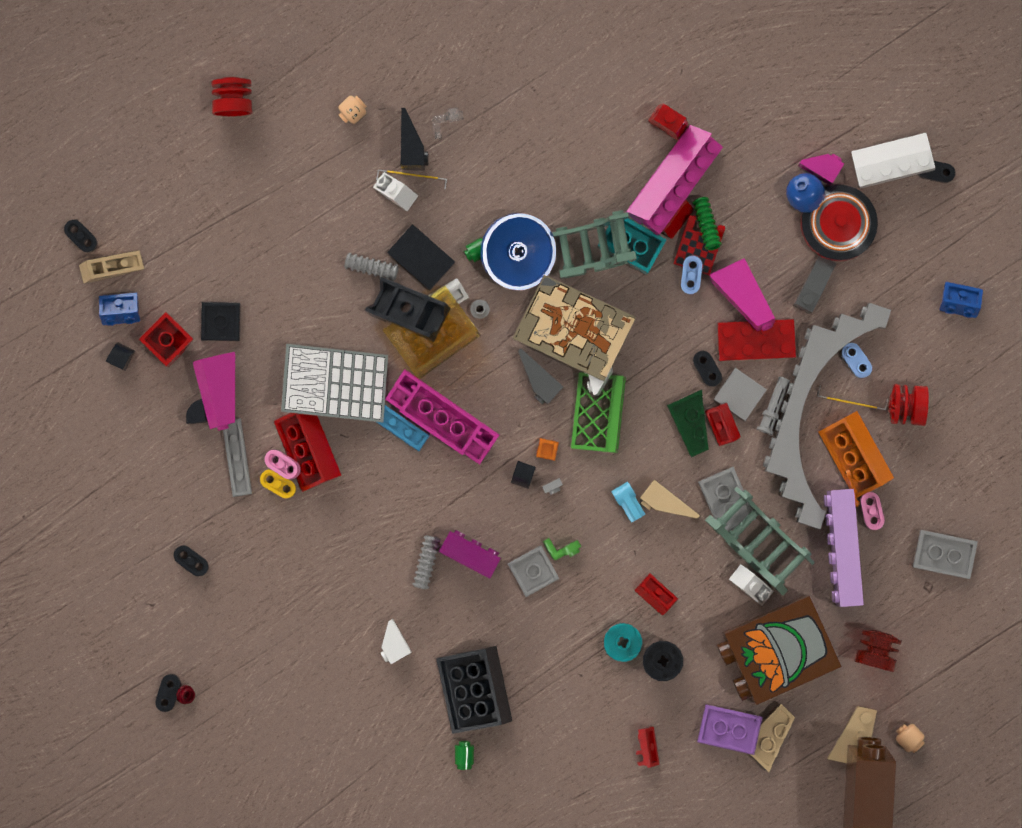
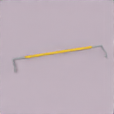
[376,170,447,189]
[817,385,888,410]

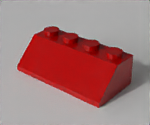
[274,413,342,492]

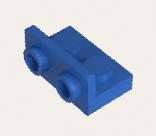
[939,282,983,318]
[99,292,140,326]

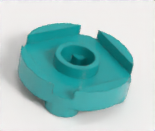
[604,623,642,662]

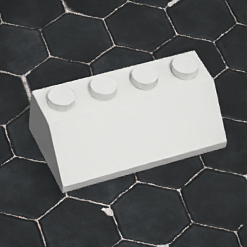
[851,133,935,189]

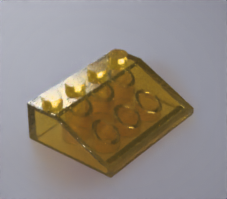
[383,286,481,379]

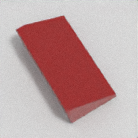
[662,200,694,239]
[705,403,741,446]
[635,573,678,616]

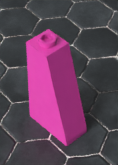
[710,258,775,331]
[193,352,235,431]

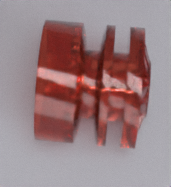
[854,630,902,672]

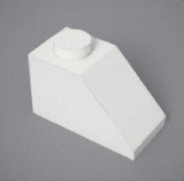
[380,619,412,664]

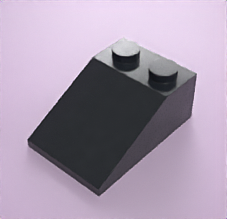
[400,108,429,171]

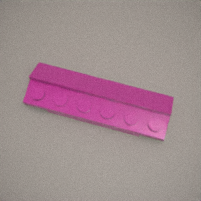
[626,125,723,235]
[385,369,500,465]

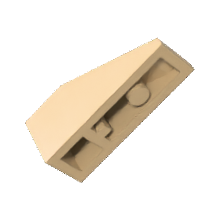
[79,251,144,284]
[640,480,700,519]

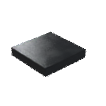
[201,302,241,341]

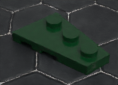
[667,390,709,458]

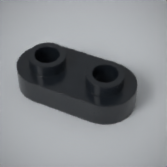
[918,161,955,183]
[64,220,98,253]
[693,351,722,387]
[174,546,209,576]
[155,674,181,712]

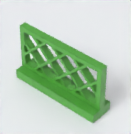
[571,372,626,453]

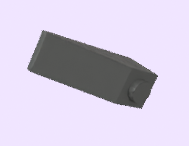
[793,256,837,314]
[518,348,563,405]

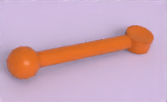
[845,470,860,507]

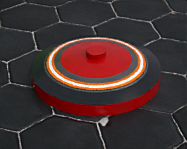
[801,185,878,261]

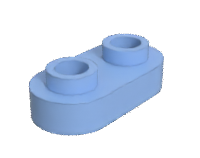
[681,255,702,294]
[841,343,872,378]

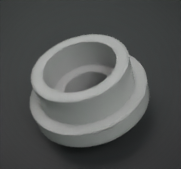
[470,300,490,319]

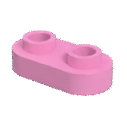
[265,450,300,479]
[860,492,884,530]

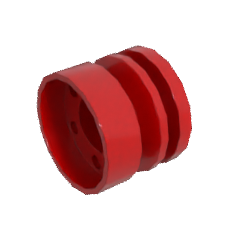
[211,77,252,117]
[889,384,929,426]

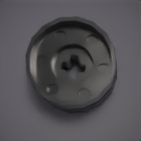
[643,641,684,681]

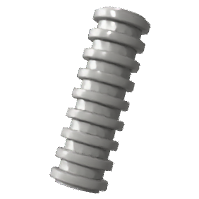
[344,252,399,281]
[412,535,440,590]

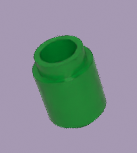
[464,238,483,263]
[455,741,474,770]

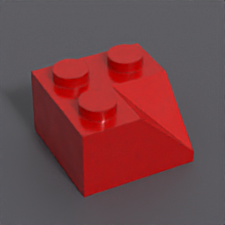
[139,312,193,368]

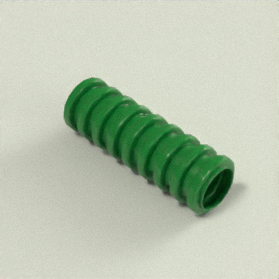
[693,197,722,250]

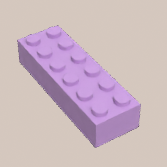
[824,489,864,607]

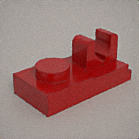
[636,726,660,768]

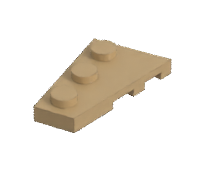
[750,703,795,772]
[827,706,877,763]

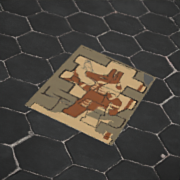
[512,275,636,381]

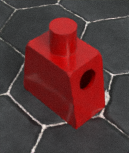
[648,103,689,140]

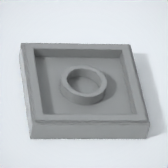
[713,368,767,421]
[508,545,559,597]

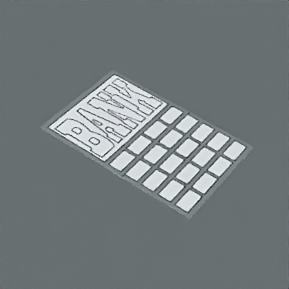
[281,344,388,422]

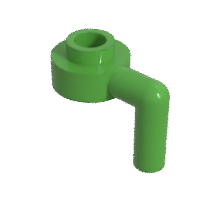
[543,538,581,560]

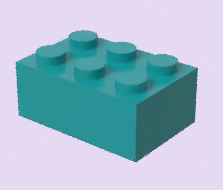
[597,218,667,275]

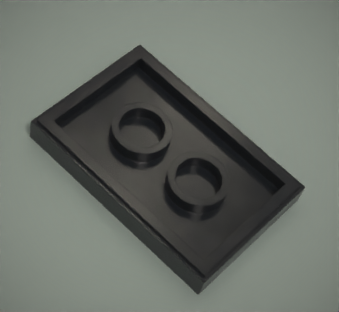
[387,224,455,291]

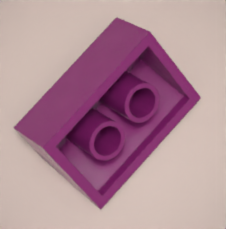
[439,530,501,579]

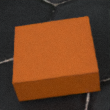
[536,438,559,461]

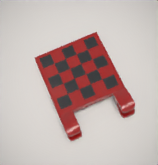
[673,215,725,276]

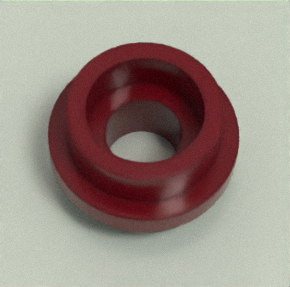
[177,685,195,704]

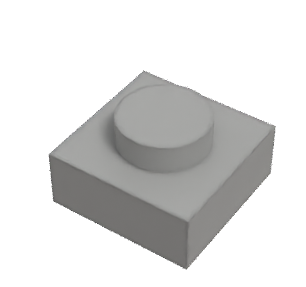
[542,478,563,495]

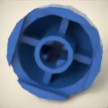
[786,173,825,213]

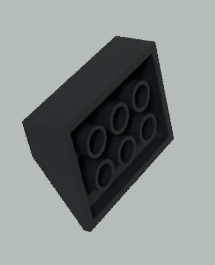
[436,646,512,734]

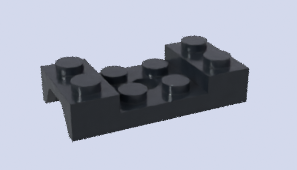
[365,277,451,342]

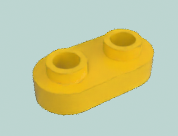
[260,470,296,498]

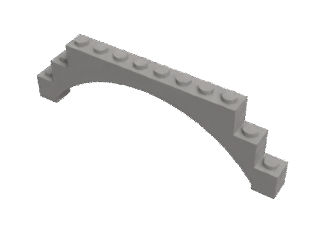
[763,303,891,529]

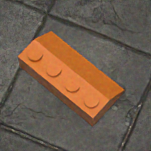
[818,411,894,498]

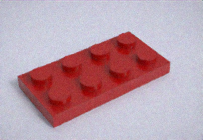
[717,319,796,361]

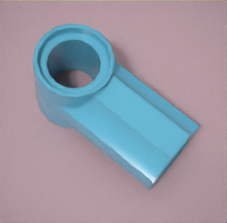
[611,481,645,523]

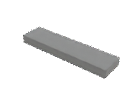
[223,418,252,497]

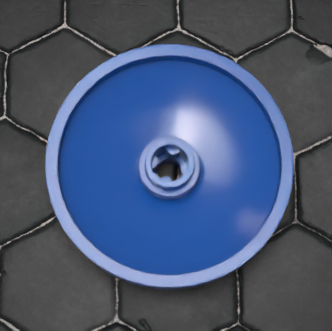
[480,213,556,290]

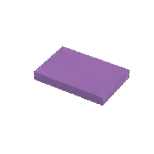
[697,704,763,755]

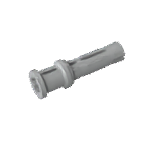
[757,377,790,435]

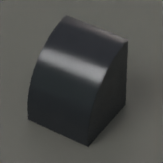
[105,342,135,371]
[186,399,208,424]
[511,461,536,489]

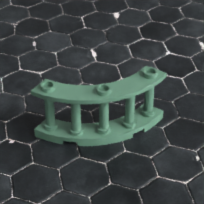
[552,210,637,279]
[705,487,815,596]

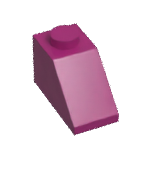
[798,154,844,185]

